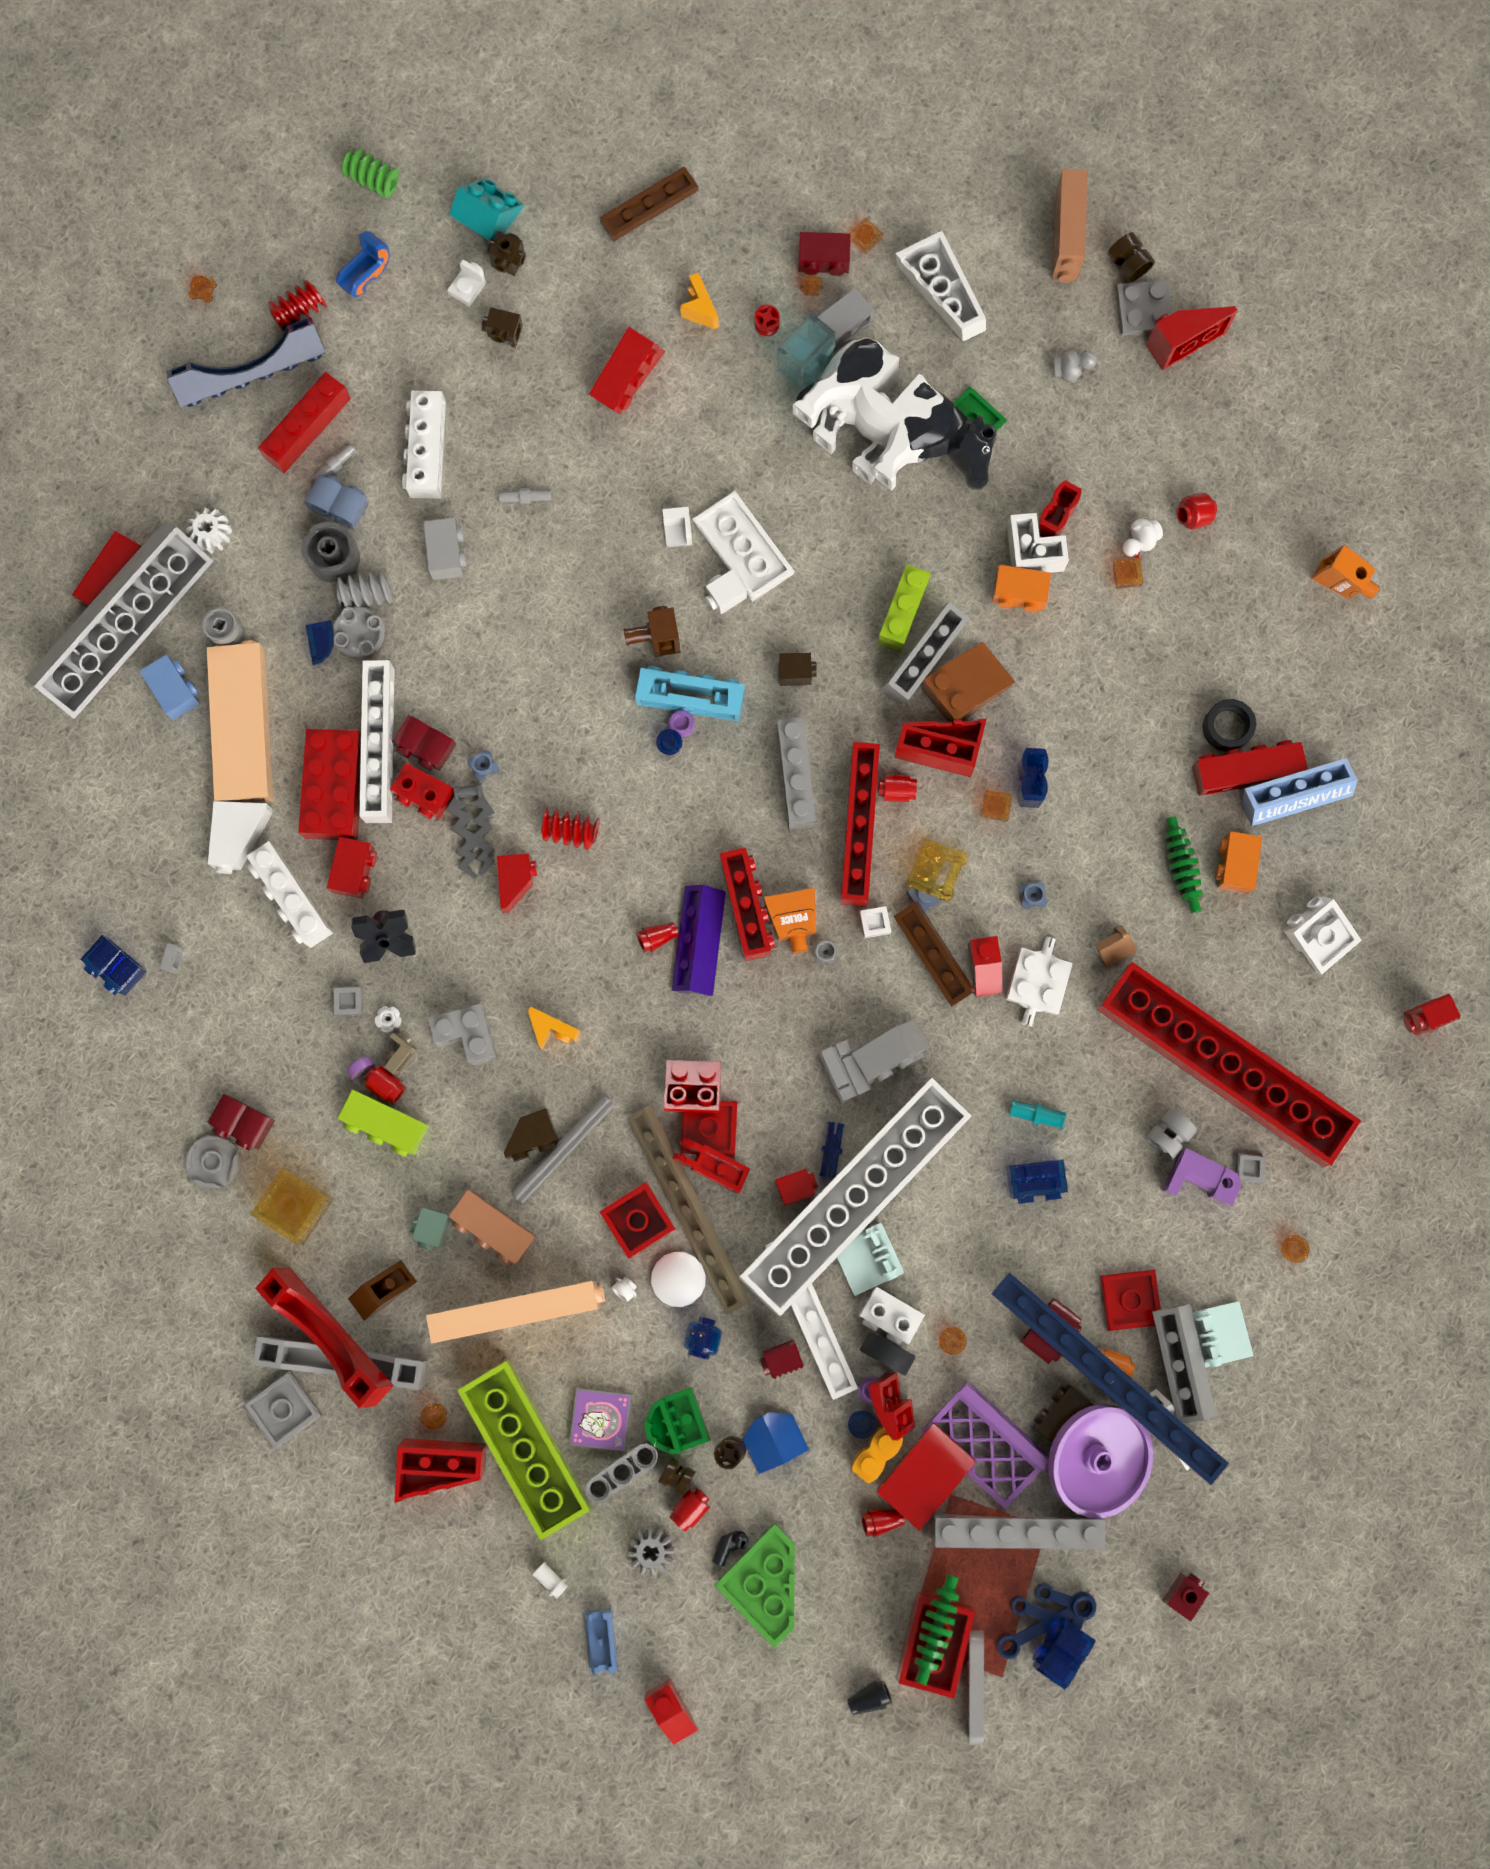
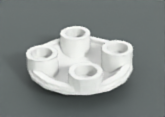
[651,1252,706,1307]

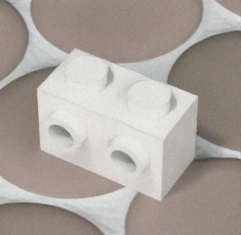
[859,1287,925,1346]

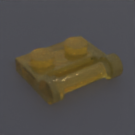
[905,838,969,901]

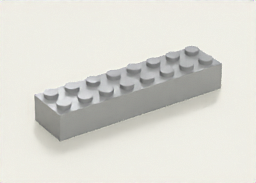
[24,520,214,719]

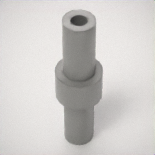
[311,443,356,482]
[499,488,552,504]

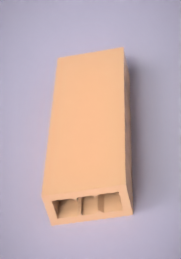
[207,640,273,803]
[426,1281,605,1343]

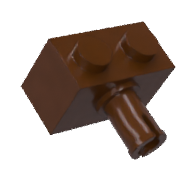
[623,606,681,657]

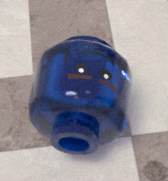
[683,1317,723,1360]

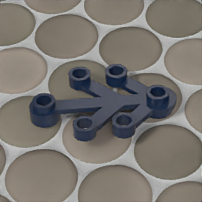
[996,1583,1097,1668]

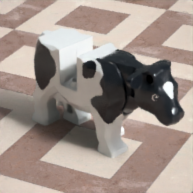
[793,337,997,491]

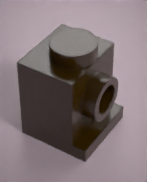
[481,307,523,348]

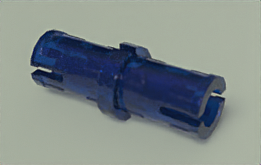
[819,1122,845,1179]

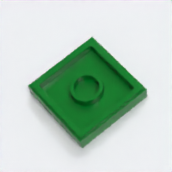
[953,386,1007,431]

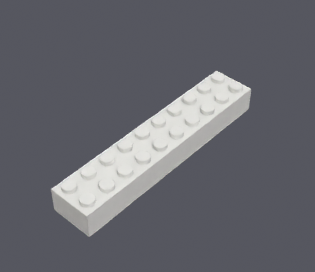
[739,1078,971,1317]

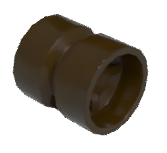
[1107,232,1155,283]

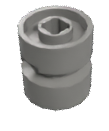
[202,608,245,645]
[1145,1108,1197,1160]

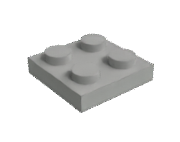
[1116,280,1172,336]

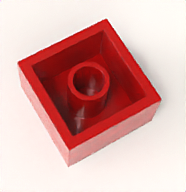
[599,1182,677,1259]

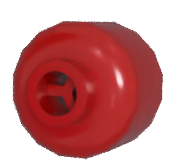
[1176,492,1217,530]

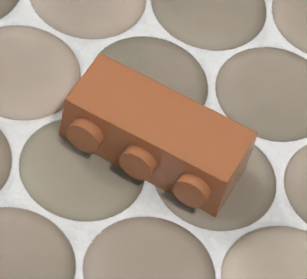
[448,1190,537,1266]

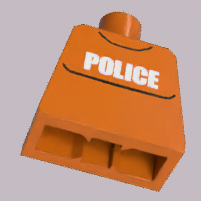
[1311,545,1380,599]
[764,888,816,954]

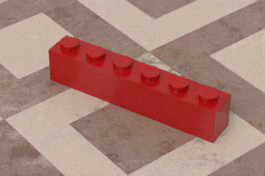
[840,742,880,907]

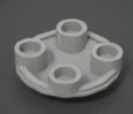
[332,606,385,658]

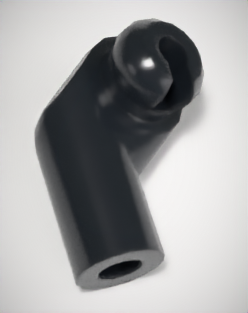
[712,1531,749,1566]

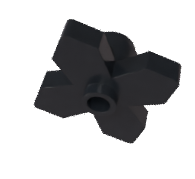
[351,909,416,963]

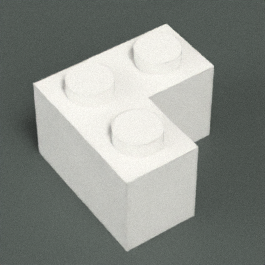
[1007,513,1069,572]

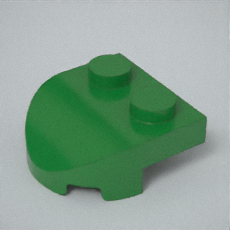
[644,1387,711,1454]

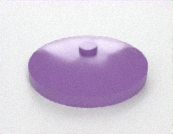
[1048,1404,1153,1518]

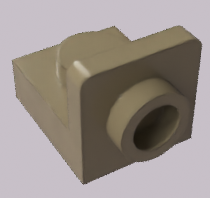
[384,1032,417,1076]

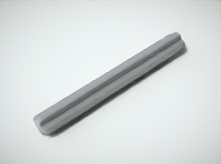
[512,1096,614,1203]

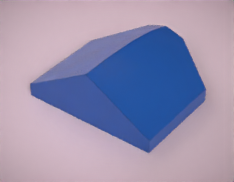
[743,1412,809,1474]

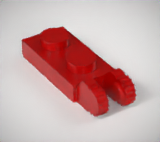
[672,1137,750,1194]

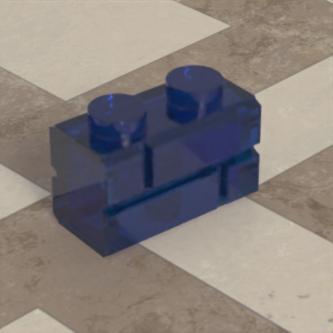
[1006,1159,1068,1204]

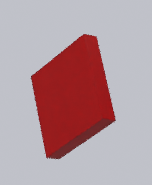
[681,1101,738,1156]
[1100,1269,1161,1331]

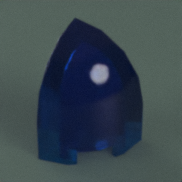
[305,620,334,666]

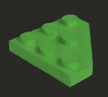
[715,1523,795,1648]

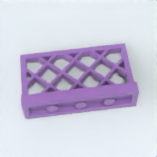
[922,1380,1049,1509]

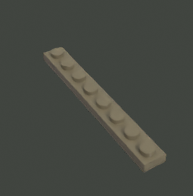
[628,1105,751,1314]

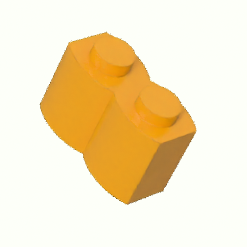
[851,1425,903,1483]

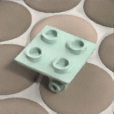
[837,1223,904,1296]
[1193,1301,1254,1368]

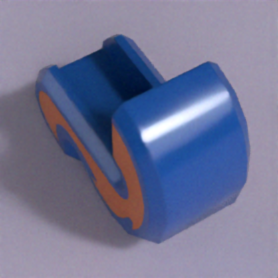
[336,231,390,297]

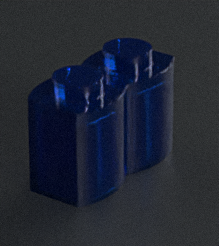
[1017,748,1049,808]
[80,935,147,996]
[1032,1617,1096,1690]

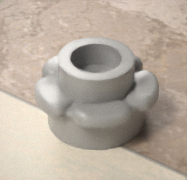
[812,939,839,965]

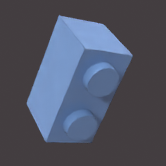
[139,654,200,720]

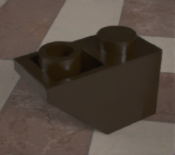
[504,1108,559,1162]

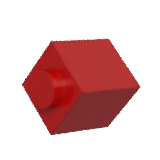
[775,1168,819,1206]

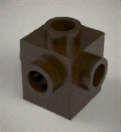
[487,231,526,276]

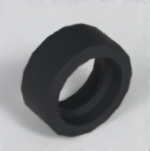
[1202,699,1257,752]
[860,1331,916,1376]

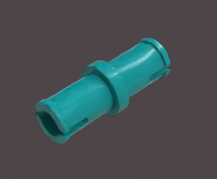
[1009,1099,1066,1129]

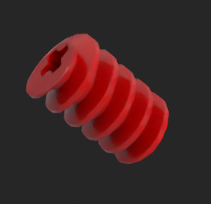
[268,280,327,333]
[541,807,600,850]

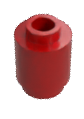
[878,775,917,802]
[364,1065,406,1104]
[669,1488,710,1532]

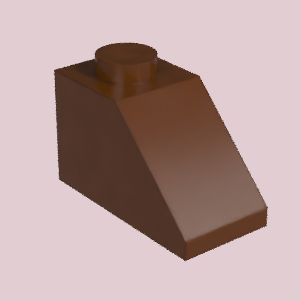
[348,1260,417,1321]

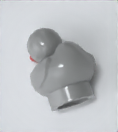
[1054,349,1097,383]

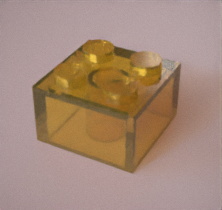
[250,1168,334,1245]

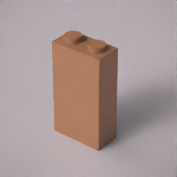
[1052,169,1088,283]

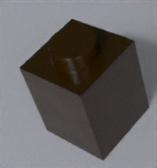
[779,653,817,686]

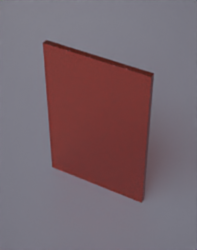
[921,1494,1041,1678]

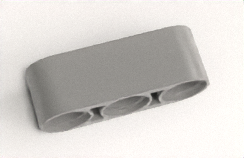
[586,1442,659,1502]

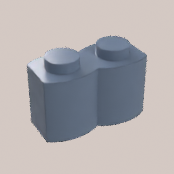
[305,475,368,530]

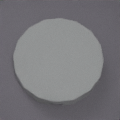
[185,1135,241,1189]

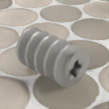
[336,571,394,609]

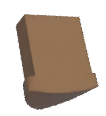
[1095,925,1136,968]

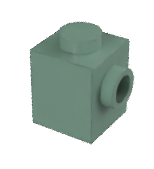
[410,1207,451,1251]

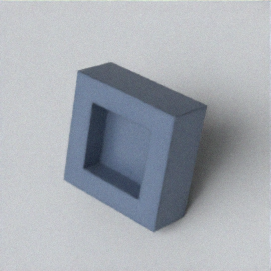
[906,877,944,912]

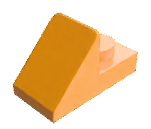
[680,272,719,329]
[528,1006,581,1050]

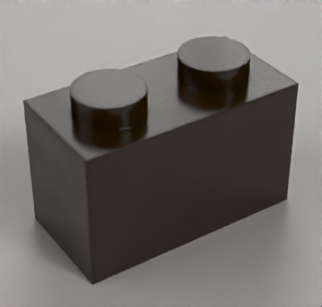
[1033,1384,1094,1444]

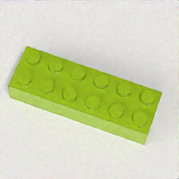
[457,1360,592,1541]

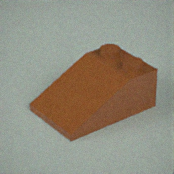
[921,642,1015,722]

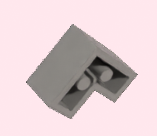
[428,1003,498,1066]
[852,1020,931,1082]

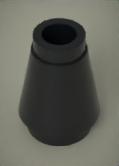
[847,1680,892,1715]

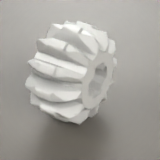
[185,508,232,554]

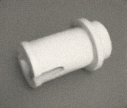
[532,1562,568,1599]

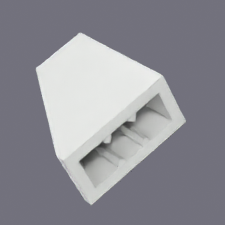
[208,801,272,874]

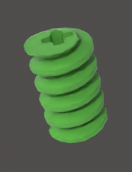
[342,148,400,199]

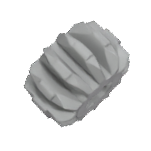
[627,1526,675,1577]

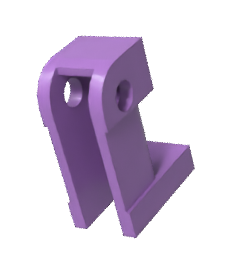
[1162,1148,1241,1206]

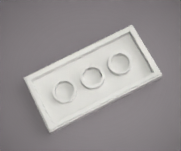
[693,491,795,602]

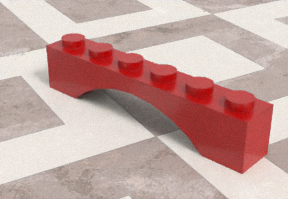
[255,1268,394,1409]

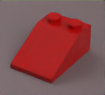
[1146,306,1238,370]

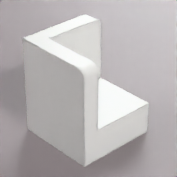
[663,507,692,547]

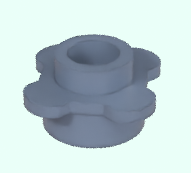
[468,750,499,781]
[1019,881,1048,910]

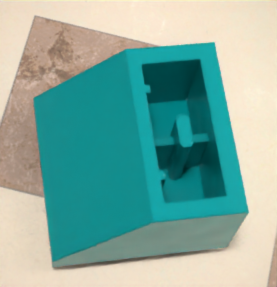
[449,179,525,241]

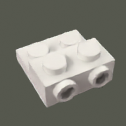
[1283,897,1362,974]

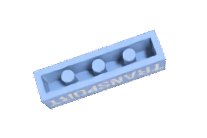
[1242,758,1357,826]

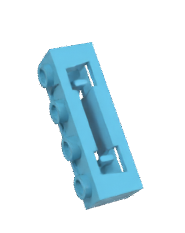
[635,666,745,722]

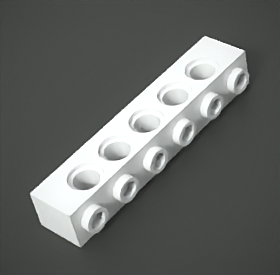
[360,660,395,823]

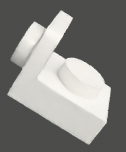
[447,260,486,307]

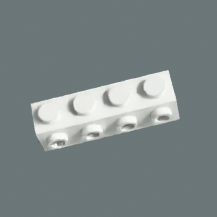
[402,391,446,499]
[246,841,333,948]

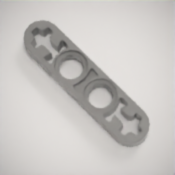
[967,1630,984,1745]

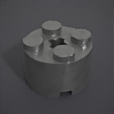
[301,522,360,582]

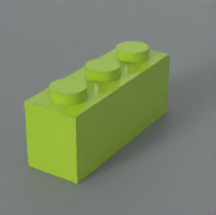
[877,564,931,653]
[338,1089,429,1157]

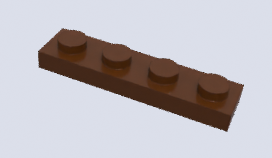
[599,166,698,242]
[893,901,976,1007]

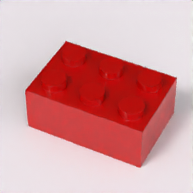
[896,1591,975,1699]

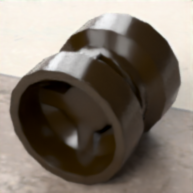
[714,1436,747,1470]
[658,1457,696,1496]

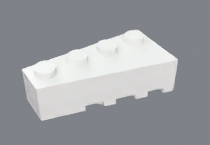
[895,231,986,341]

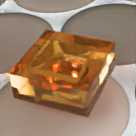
[850,217,884,255]
[1112,558,1144,589]
[981,790,1012,822]

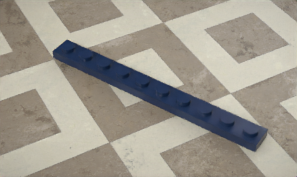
[991,1272,1229,1485]

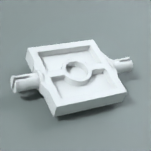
[1005,937,1073,1027]

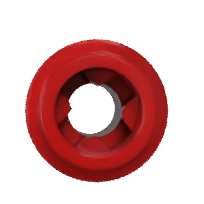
[637,922,679,953]
[861,1510,905,1538]

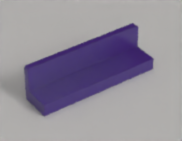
[671,885,726,996]

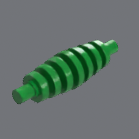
[1164,816,1203,914]
[915,1574,959,1685]

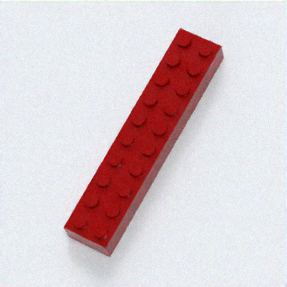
[1096,962,1362,1167]

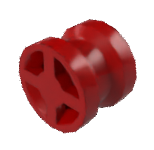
[754,304,780,337]

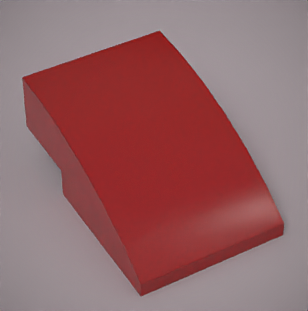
[876,1422,976,1531]

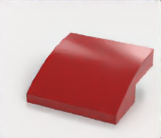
[869,1372,916,1440]

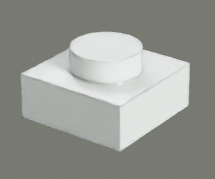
[859,906,891,939]

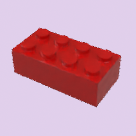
[298,729,361,840]

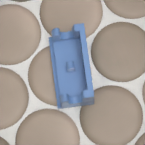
[584,1608,619,1674]

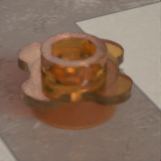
[188,275,217,303]

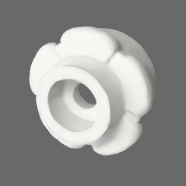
[375,1006,402,1033]
[611,1277,637,1302]

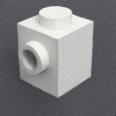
[705,570,747,615]

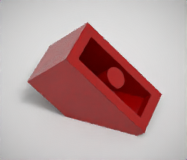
[497,853,538,913]
[968,936,1003,997]
[644,1678,698,1745]

